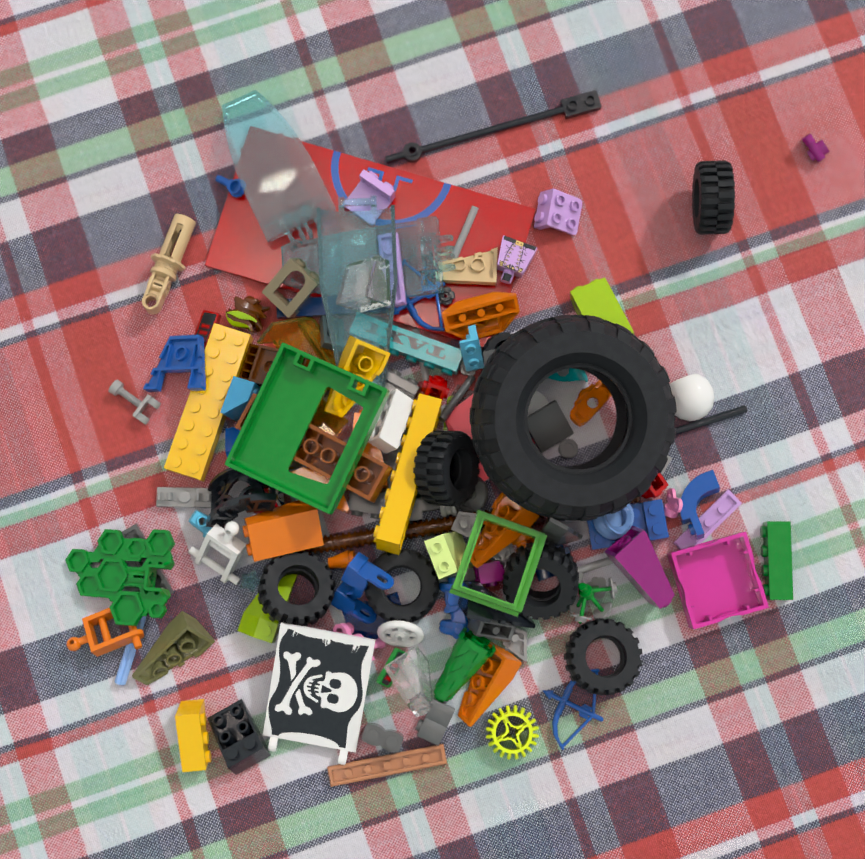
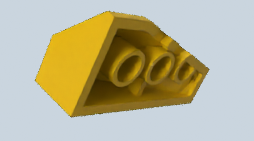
[324,335,391,418]

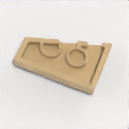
[439,247,498,285]

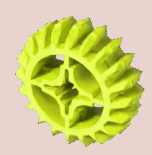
[486,705,539,760]

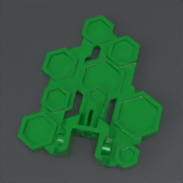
[65,529,175,626]

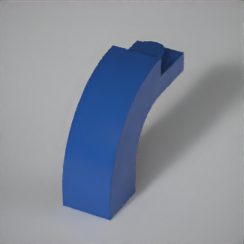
[680,470,720,540]

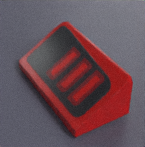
[195,310,221,350]

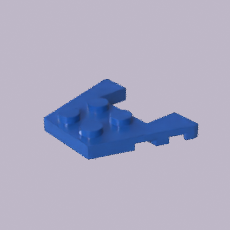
[143,335,206,392]

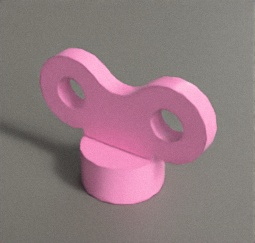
[664,488,683,518]

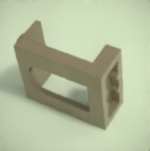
[262,258,324,318]

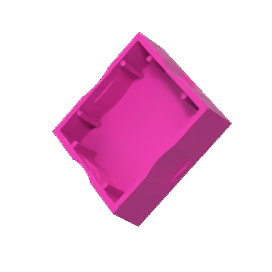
[667,532,769,629]

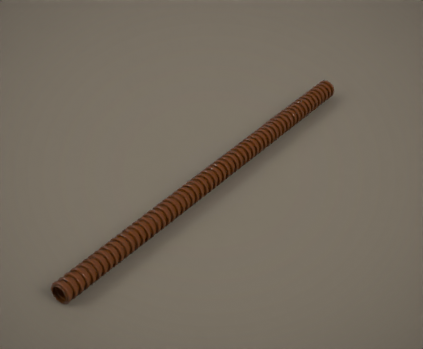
[289,497,640,555]

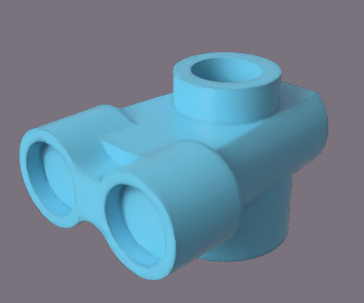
[188,510,213,537]

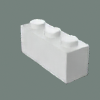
[368,389,414,454]

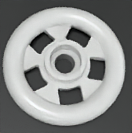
[377,620,424,647]

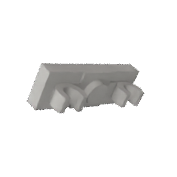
[156,487,211,508]

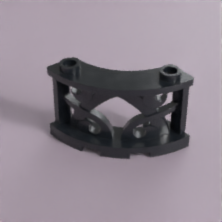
[206,468,277,528]

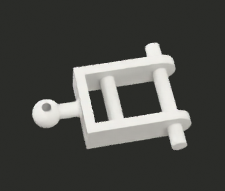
[188,521,246,585]

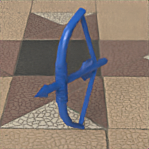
[389,259,445,331]
[542,669,604,750]

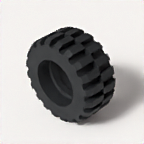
[692,160,735,235]
[413,430,480,507]
[503,542,579,620]
[364,548,439,623]
[258,550,335,627]
[564,619,643,695]

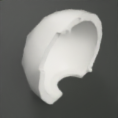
[669,374,715,422]

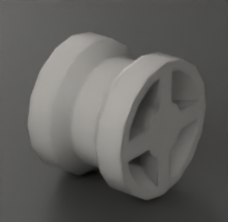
[440,505,459,517]
[492,545,511,562]

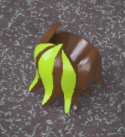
[226,296,270,336]

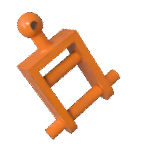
[66,608,144,657]

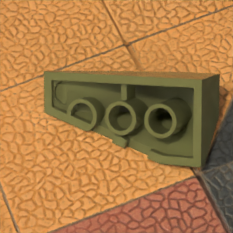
[132,611,215,685]

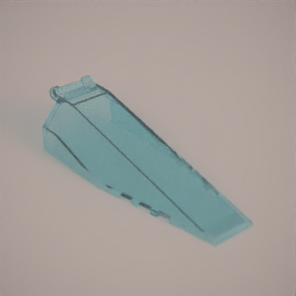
[316,196,398,388]

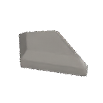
[451,512,476,538]
[502,628,527,662]

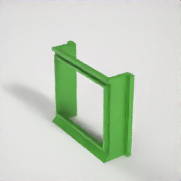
[449,510,547,617]

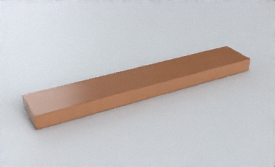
[327,744,447,787]

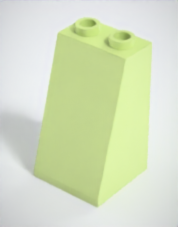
[424,532,473,581]

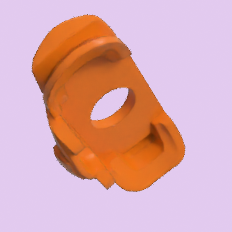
[570,380,612,427]

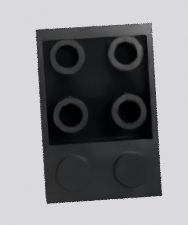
[207,699,271,775]

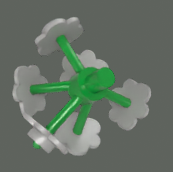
[569,572,618,624]

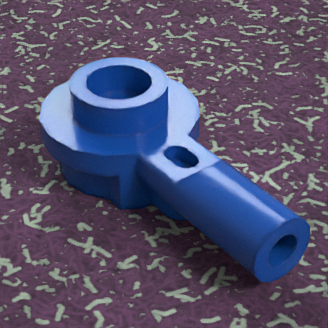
[216,175,246,198]

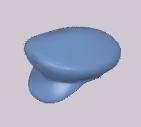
[593,504,634,540]

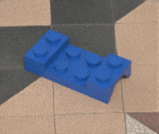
[586,499,669,550]

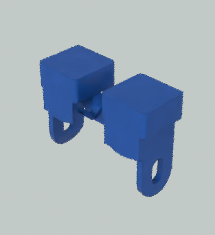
[331,552,394,624]

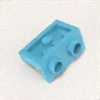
[459,325,484,371]

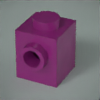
[473,561,504,587]

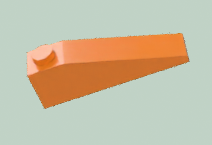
[470,492,539,568]
[458,642,522,727]

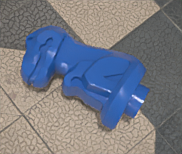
[439,576,472,639]

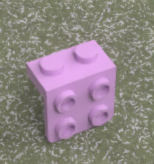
[344,169,395,226]
[534,188,582,235]

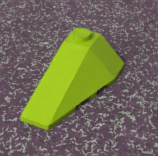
[237,574,297,643]

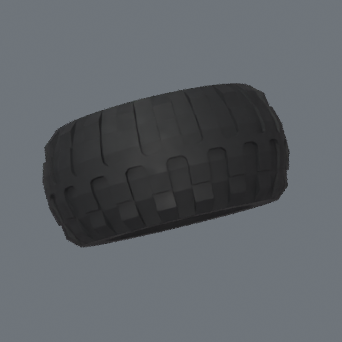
[470,315,677,521]

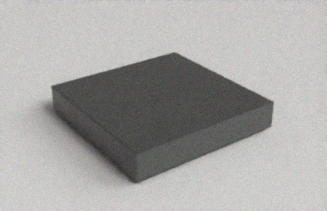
[528,400,574,453]

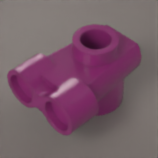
[802,133,830,162]

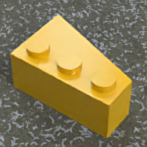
[175,699,211,772]

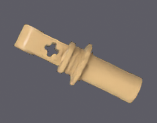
[142,214,196,314]

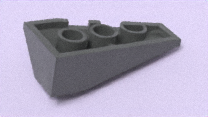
[540,518,583,547]

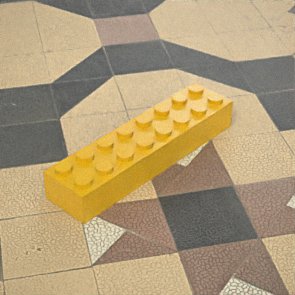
[164,323,253,482]
[373,394,442,555]

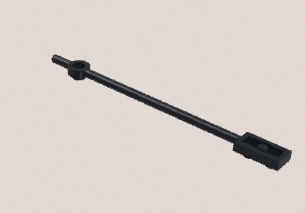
[385,90,602,164]

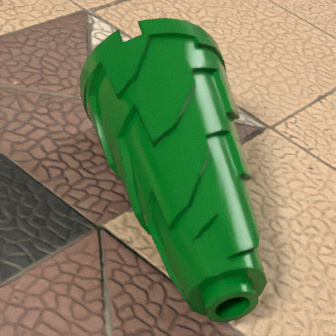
[433,627,496,703]

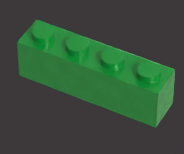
[760,521,793,600]

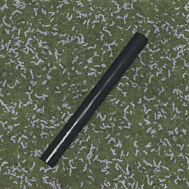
[675,405,747,435]

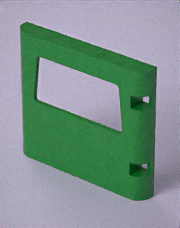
[224,342,389,515]

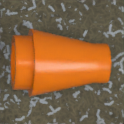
[328,550,356,569]

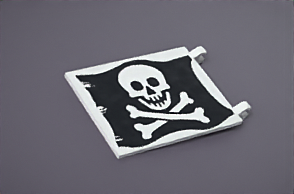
[263,622,376,765]

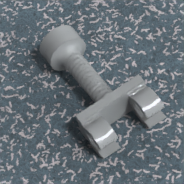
[108,379,161,425]

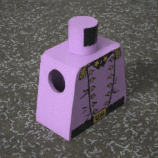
[497,235,537,284]

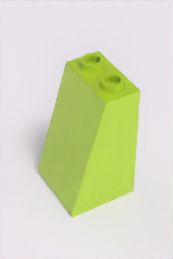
[570,277,634,335]

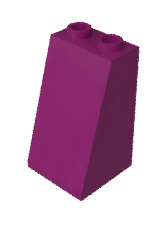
[604,526,675,609]

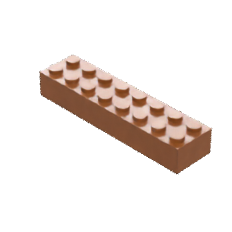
[235,393,393,503]

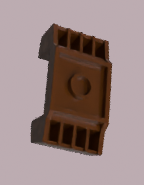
[238,344,310,386]

